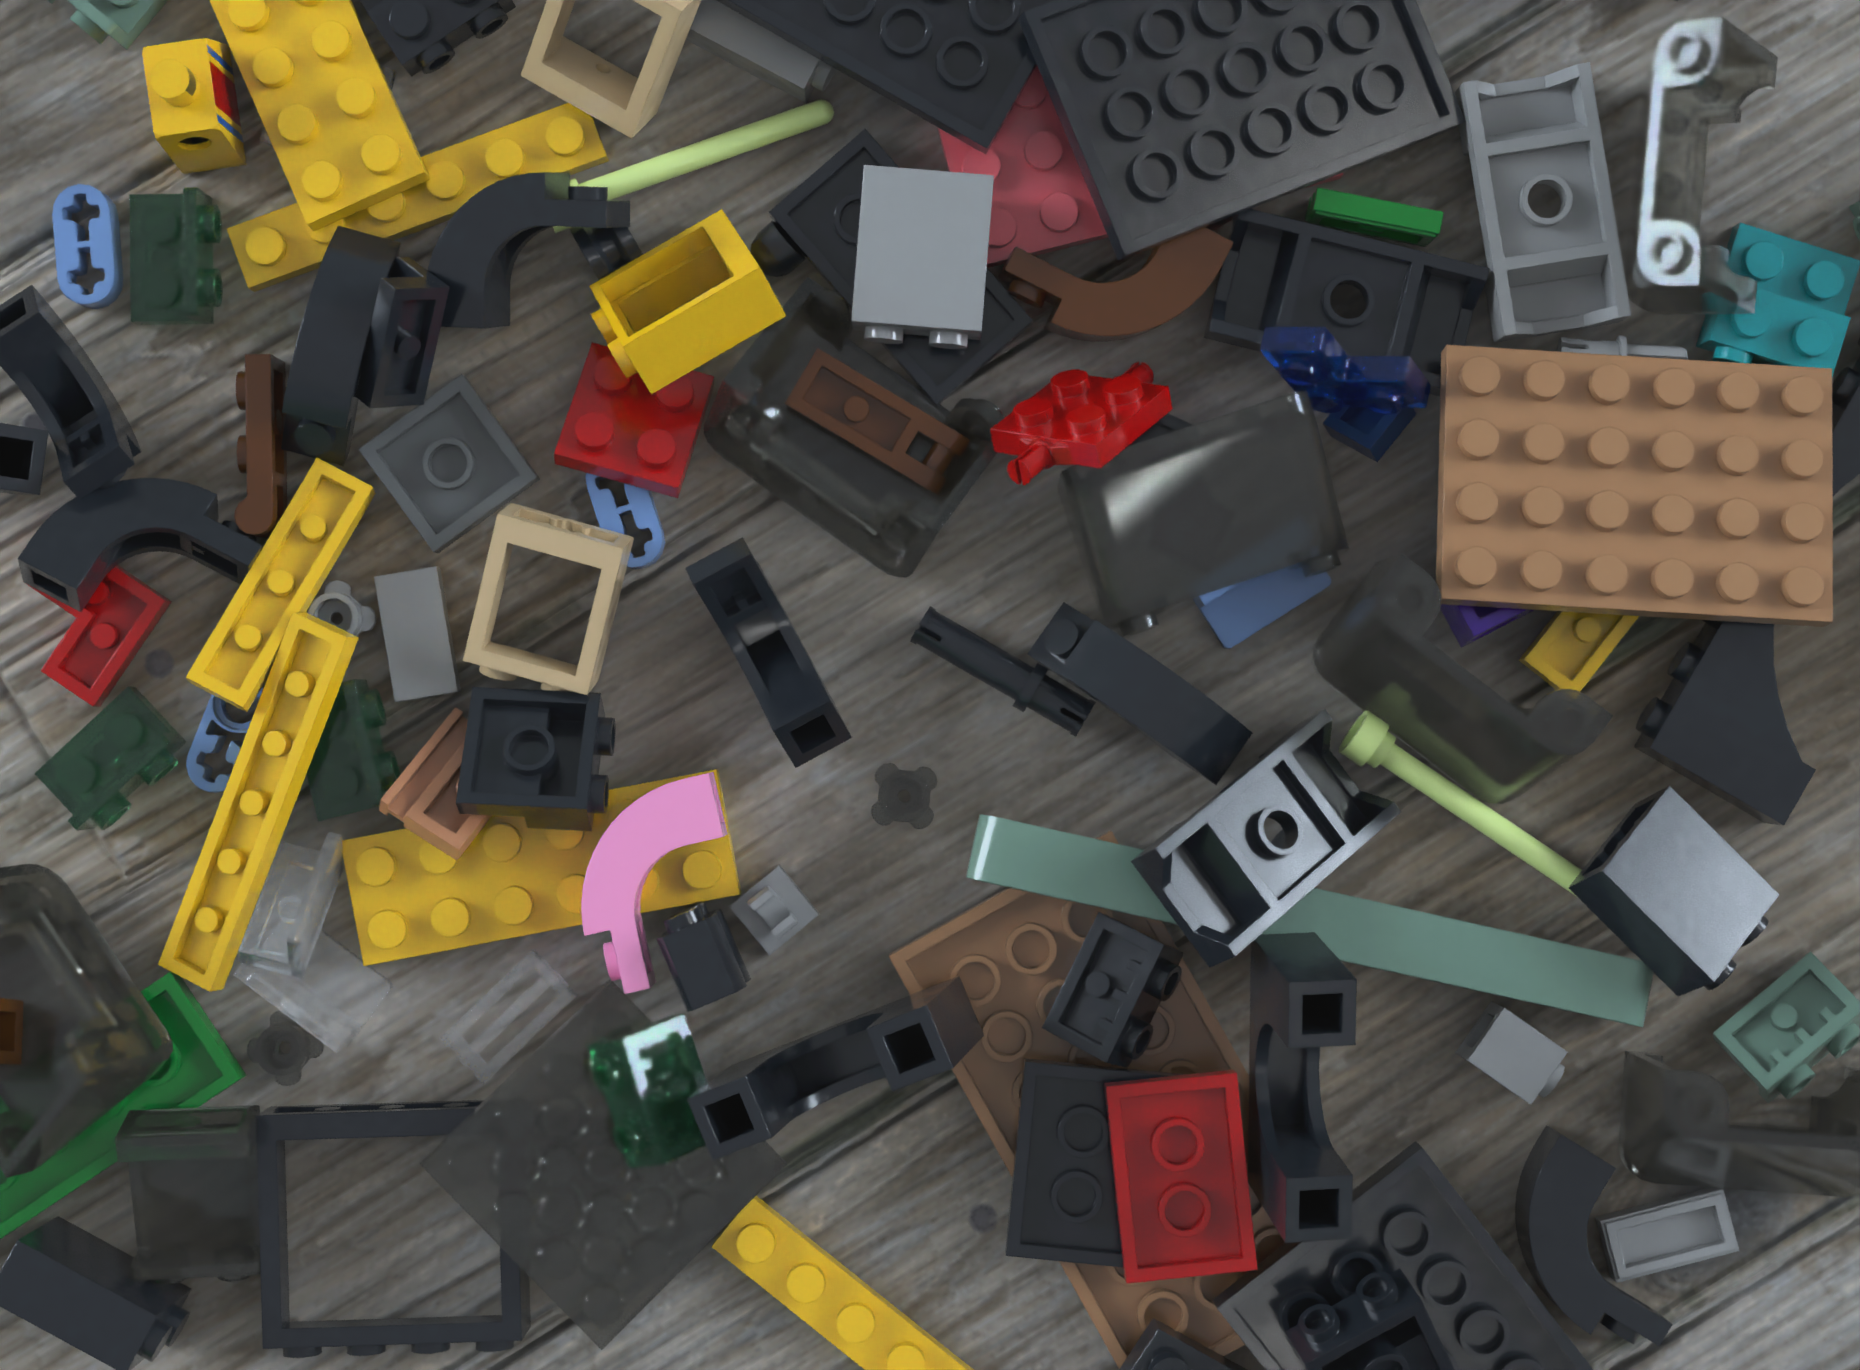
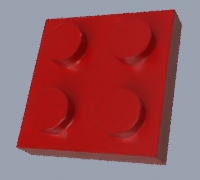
[554,342,714,498]

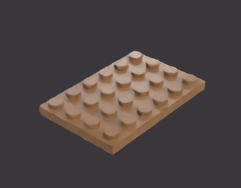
[1435,345,1833,627]

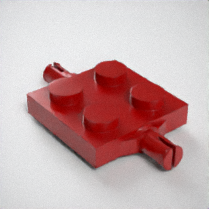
[990,361,1173,485]

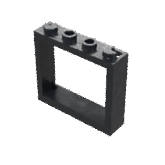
[256,1099,531,1358]

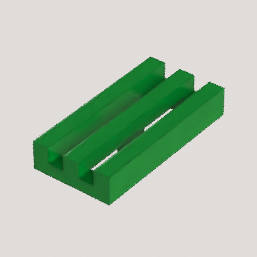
[1305,187,1444,247]

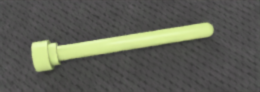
[553,99,834,233]
[1339,710,1582,897]

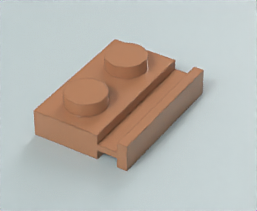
[379,707,492,860]

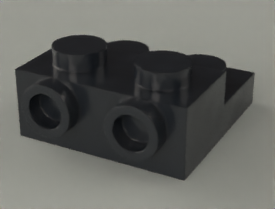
[359,0,516,77]
[456,687,616,831]
[1285,1268,1455,1370]

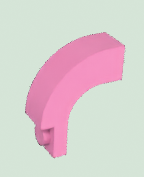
[581,772,728,994]

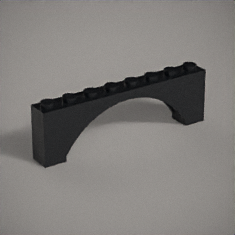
[1634,337,1860,825]

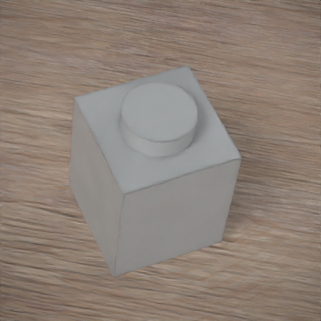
[1455,1001,1568,1105]

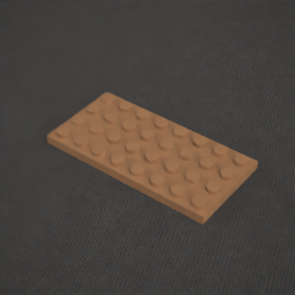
[889,830,1285,1369]

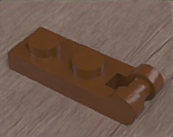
[785,348,971,496]
[234,354,288,539]

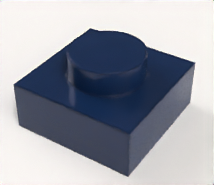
[1323,375,1417,462]

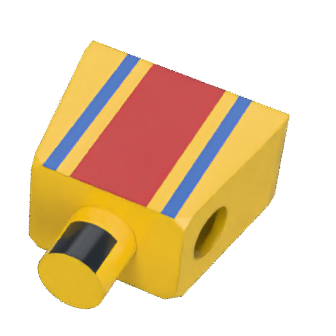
[142,38,247,174]

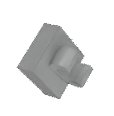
[729,865,819,956]

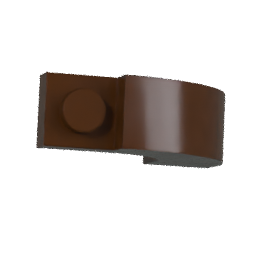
[998,227,1234,342]

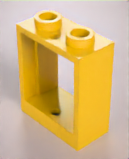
[589,209,786,394]

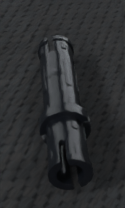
[910,606,1096,737]

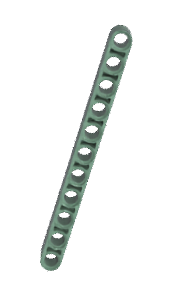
[966,814,1654,1027]

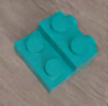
[1695,222,1860,377]

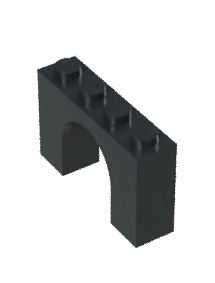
[1248,932,1357,1243]
[687,976,984,1161]

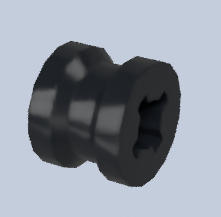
[569,227,643,280]

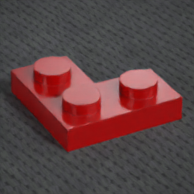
[25,565,172,707]

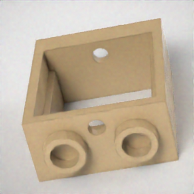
[520,0,701,139]
[463,503,634,695]

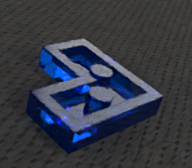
[1260,327,1431,414]

